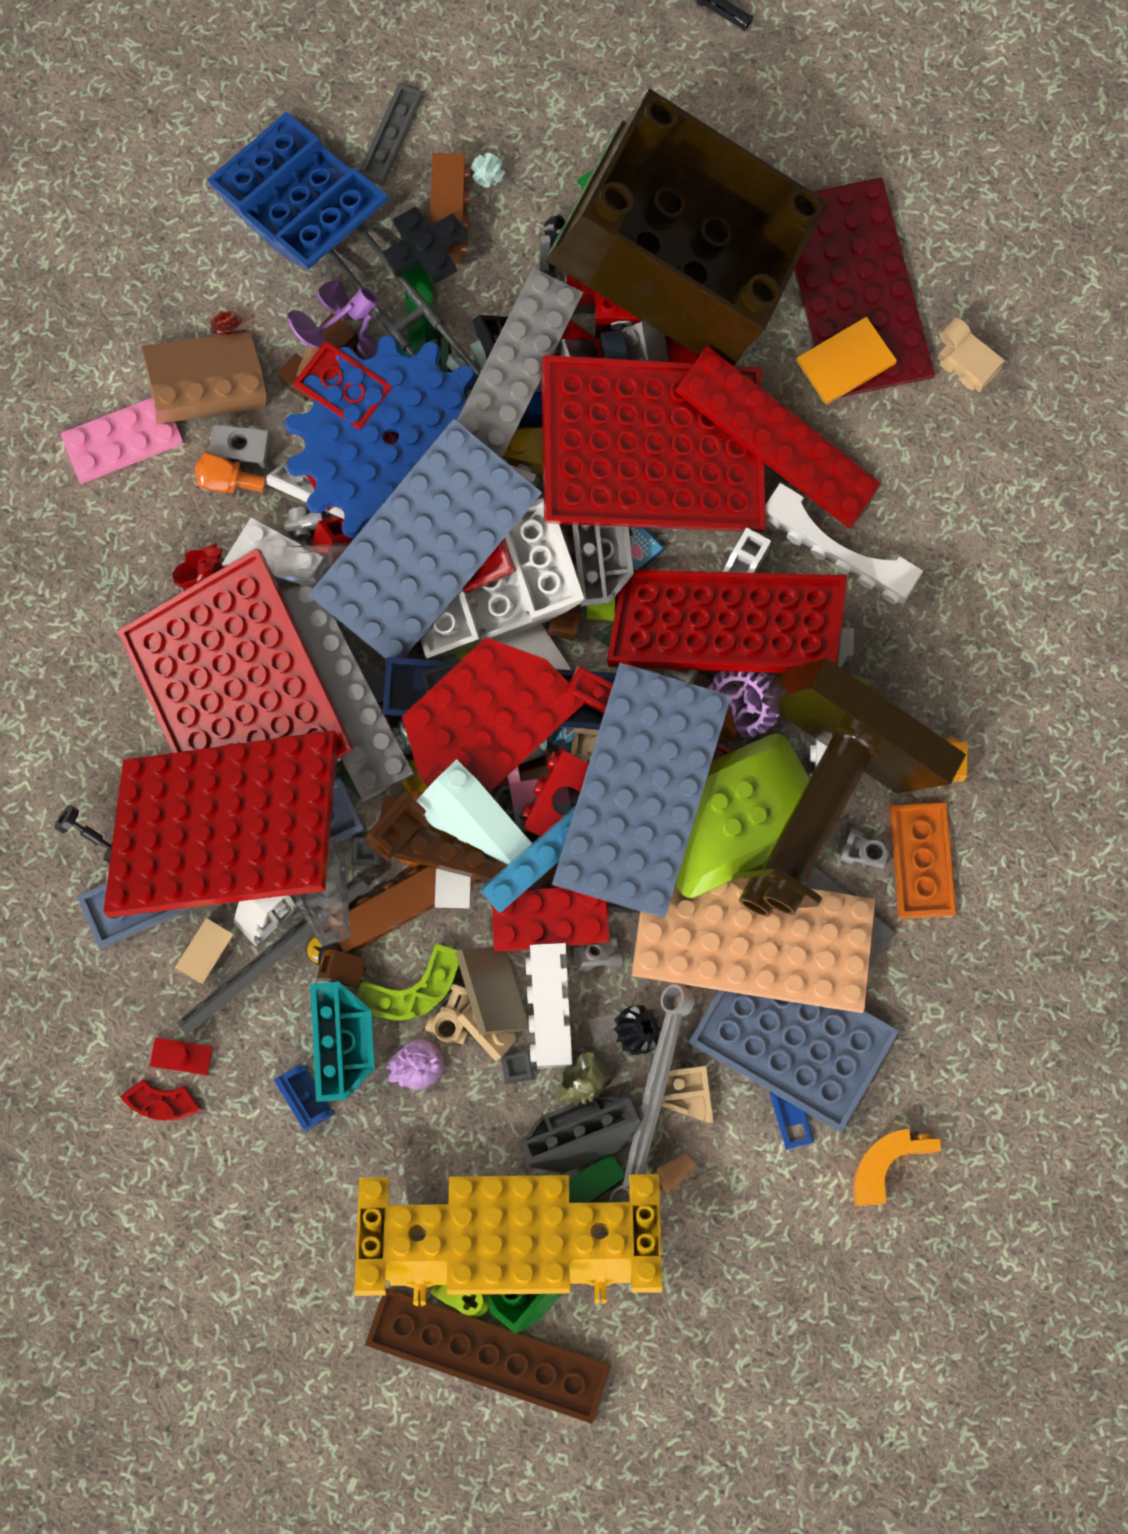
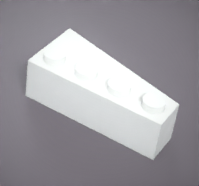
[526,943,572,1069]

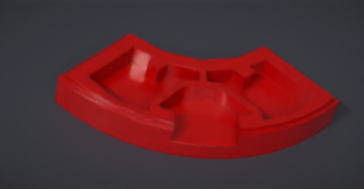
[120,1079,202,1121]

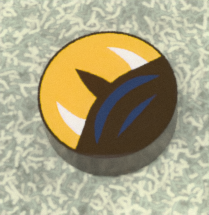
[306,936,336,965]

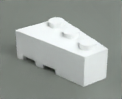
[222,518,326,586]
[233,895,297,947]

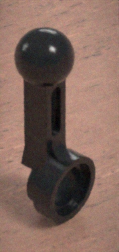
[539,215,565,279]

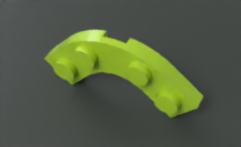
[357,943,459,1021]

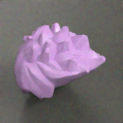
[386,1039,446,1090]

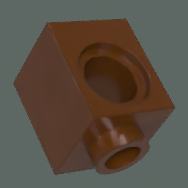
[317,950,366,987]

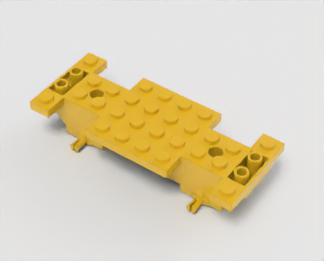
[354,1174,662,1306]

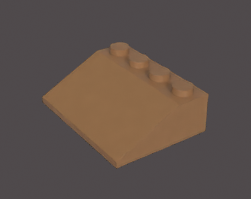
[142,331,267,424]

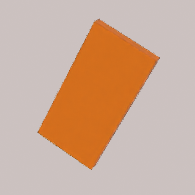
[889,802,957,919]

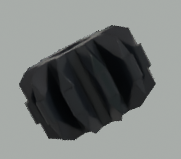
[613,1005,661,1056]

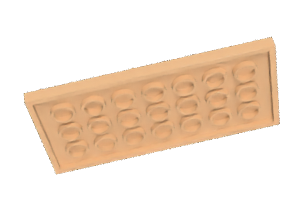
[631,881,875,1013]

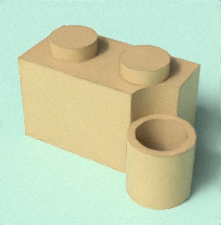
[938,318,1005,393]

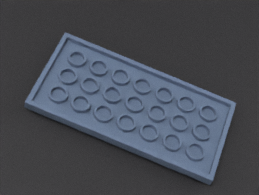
[308,418,542,659]
[552,663,731,919]

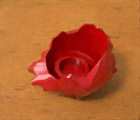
[172,543,225,590]

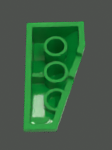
[482,1293,561,1334]

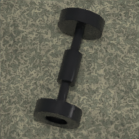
[54,805,112,864]

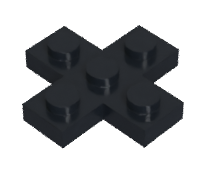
[382,207,468,284]

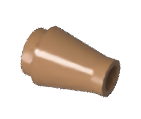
[654,1153,695,1195]

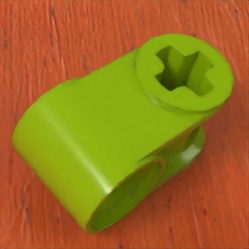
[430,1285,489,1318]

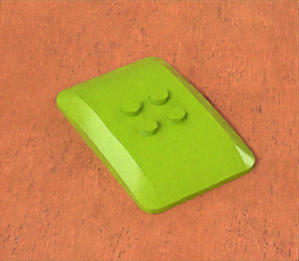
[675,734,809,898]

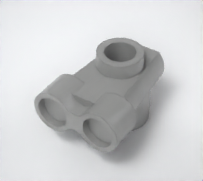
[284,507,331,540]
[840,828,890,869]
[573,933,623,971]

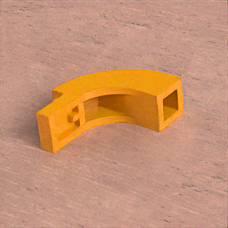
[853,1129,941,1206]

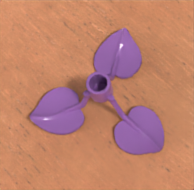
[286,279,379,359]

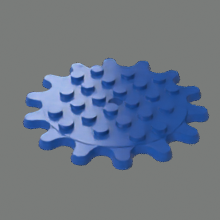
[285,335,476,538]

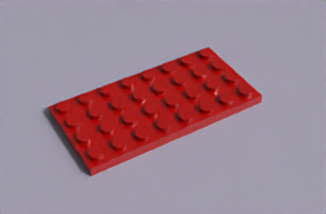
[607,570,848,673]

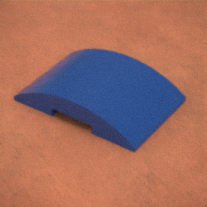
[207,112,389,270]

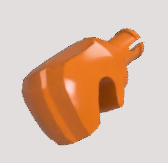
[194,452,266,494]

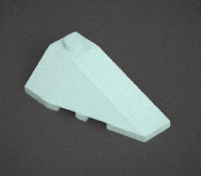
[416,759,532,865]

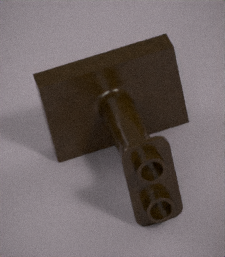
[731,658,966,917]

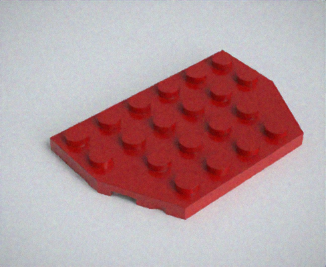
[402,637,584,793]

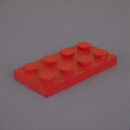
[492,887,611,953]

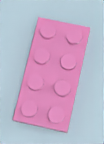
[60,398,184,484]

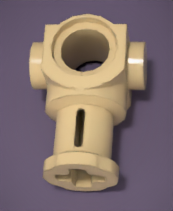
[425,984,470,1045]

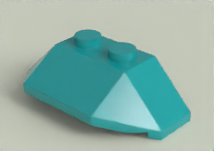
[310,982,375,1102]

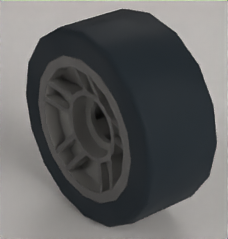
[600,330,629,360]

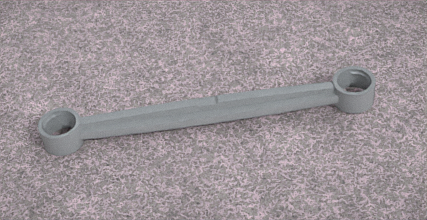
[609,984,695,1203]

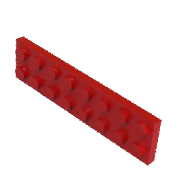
[674,346,881,528]

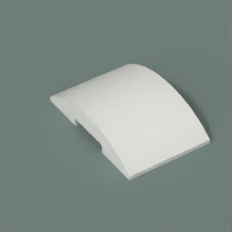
[420,498,585,660]

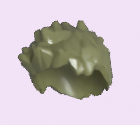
[554,1051,610,1106]

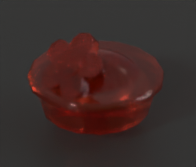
[210,311,242,335]

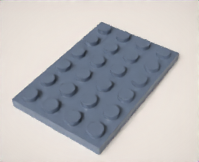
[688,990,899,1133]

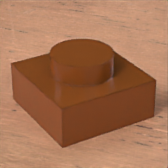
[547,609,581,641]

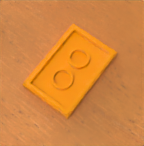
[796,317,897,405]

